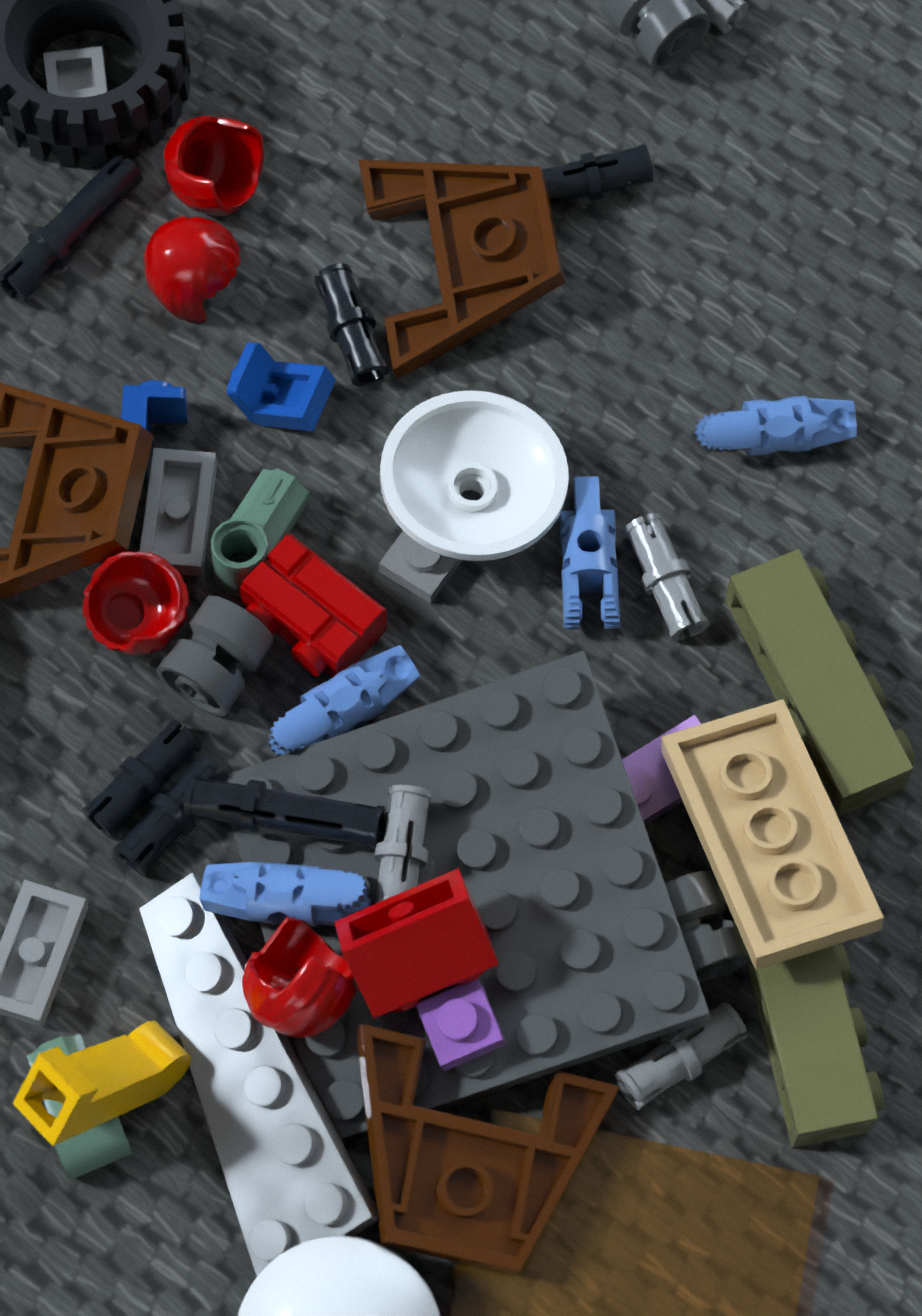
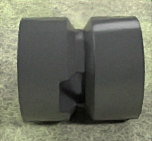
[601,0,711,71]
[156,595,274,717]
[665,871,750,986]

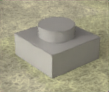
[43,46,108,97]
[379,531,463,604]

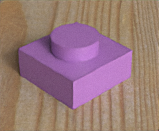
[416,979,507,1071]

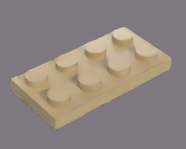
[661,699,884,970]

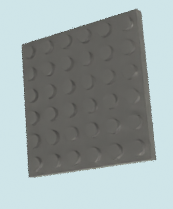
[226,650,712,1144]

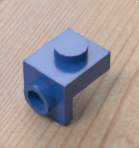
[226,342,336,431]
[121,380,188,478]

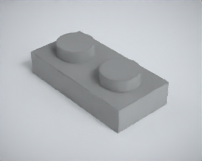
[140,448,217,577]
[0,879,89,1028]

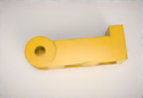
[13,1020,191,1146]

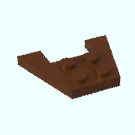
[359,160,565,378]
[0,383,154,600]
[356,1024,620,1275]

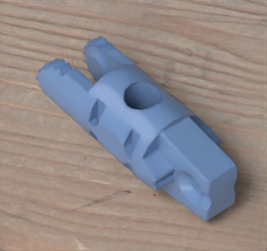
[694,395,857,457]
[559,476,621,630]
[268,645,420,757]
[199,862,374,927]

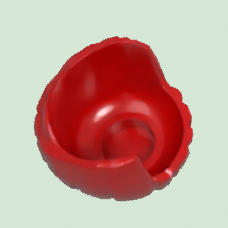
[163,115,265,216]
[144,216,241,322]
[82,551,190,656]
[242,916,357,1038]

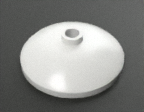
[380,391,569,561]
[238,1236,440,1316]

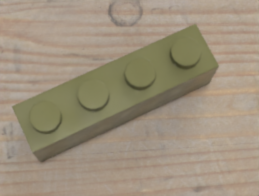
[725,549,915,817]
[746,944,884,1148]

